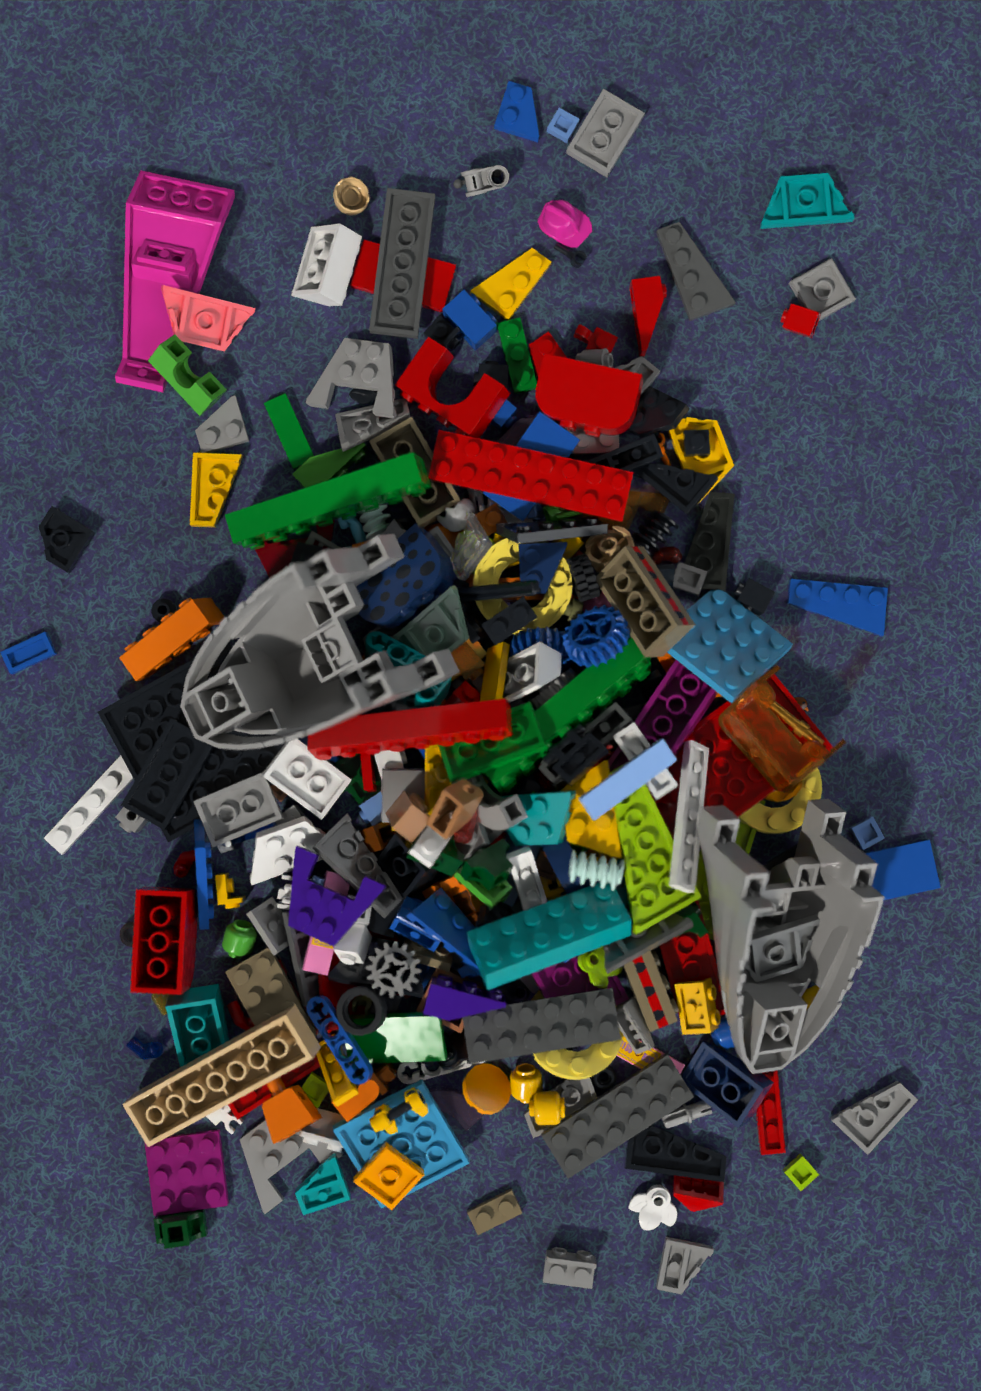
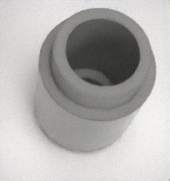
[575,348,613,368]

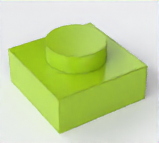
[301,1072,329,1108]
[783,1153,819,1191]

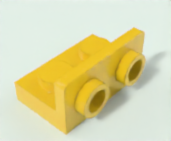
[674,978,720,1035]

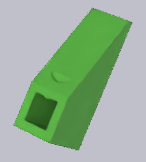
[292,443,368,488]

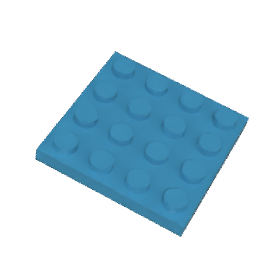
[667,589,793,704]
[333,1079,469,1209]

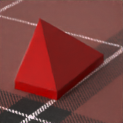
[673,1175,724,1212]

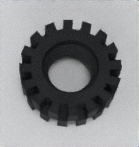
[567,553,600,602]

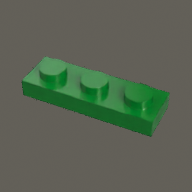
[497,317,537,395]

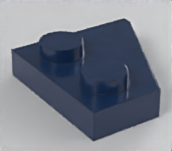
[519,542,567,594]

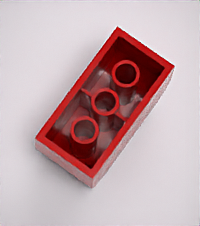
[535,353,643,438]
[130,886,198,995]

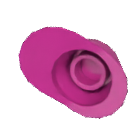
[538,200,592,248]

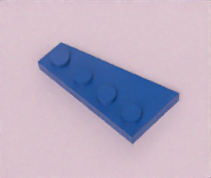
[406,888,482,977]

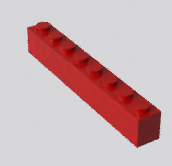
[308,698,512,760]

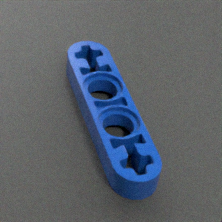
[306,995,373,1085]

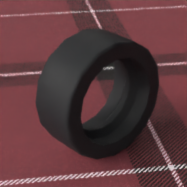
[336,985,387,1036]

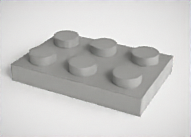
[566,89,645,177]
[194,772,284,848]

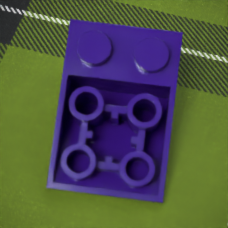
[423,974,506,1021]

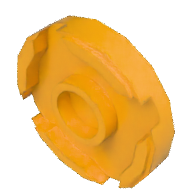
[462,1063,511,1115]

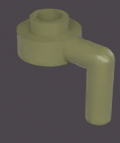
[563,598,584,623]

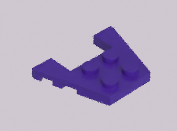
[288,846,387,946]

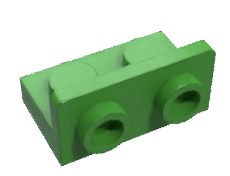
[454,865,513,910]

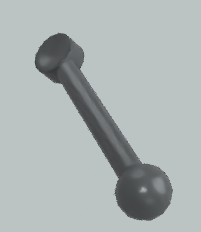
[453,169,502,189]

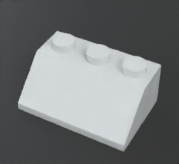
[291,224,362,306]
[503,642,562,703]

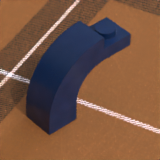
[542,836,591,895]

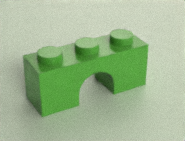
[148,334,226,416]

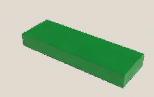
[264,393,314,470]

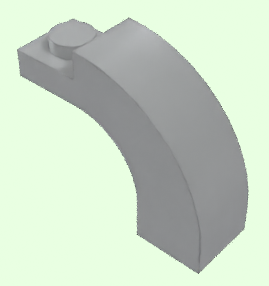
[466,774,528,830]

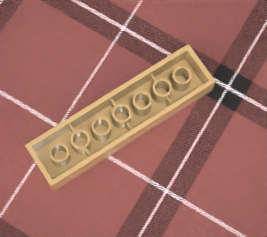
[122,1004,321,1147]

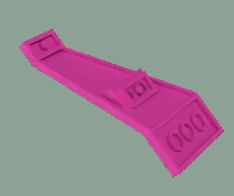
[115,171,235,392]

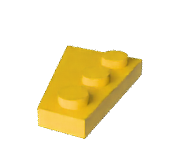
[190,453,243,527]

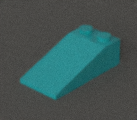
[165,984,229,1067]

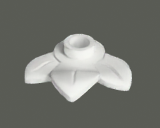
[628,1184,677,1230]

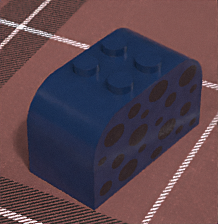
[356,524,456,631]

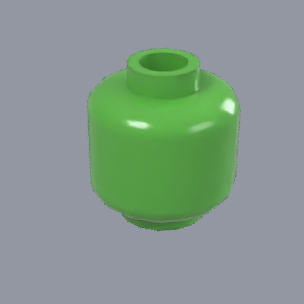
[222,920,257,959]

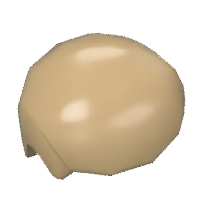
[333,177,370,215]

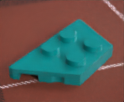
[760,173,855,229]
[500,790,576,846]

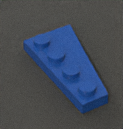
[787,579,888,637]
[194,819,214,930]

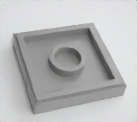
[789,258,856,321]

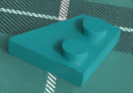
[295,1153,351,1215]

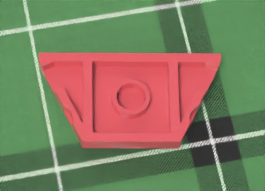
[161,285,255,351]

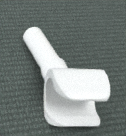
[218,841,234,854]

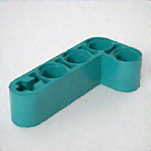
[364,631,452,709]

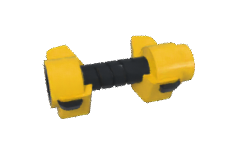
[369,1087,428,1134]

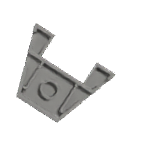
[306,338,396,419]
[240,1119,343,1214]

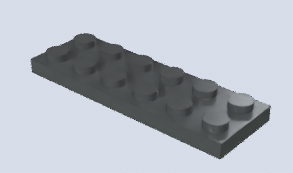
[369,188,436,339]
[462,988,621,1064]
[541,1053,694,1179]

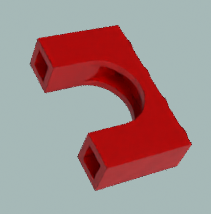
[395,337,510,438]

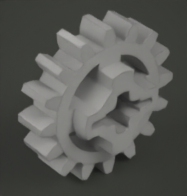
[531,667,578,709]
[366,941,422,998]

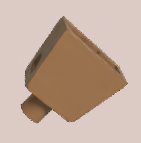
[427,779,483,840]

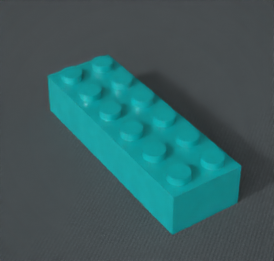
[467,882,631,990]

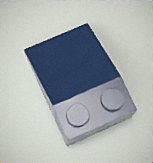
[682,1041,774,1129]

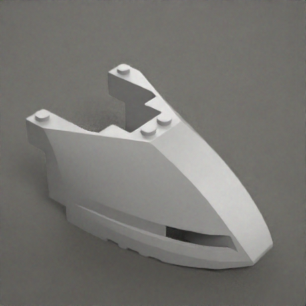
[180,534,460,750]
[697,799,884,1074]

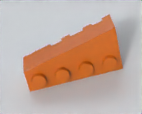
[119,598,225,681]

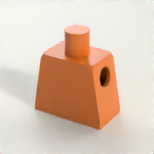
[262,1077,322,1144]

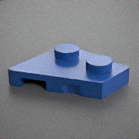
[494,81,539,142]

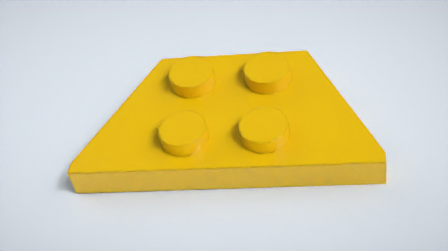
[668,417,734,504]
[561,760,622,859]

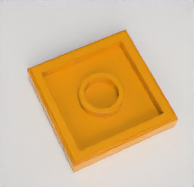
[353,1142,425,1210]

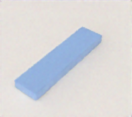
[578,739,677,820]

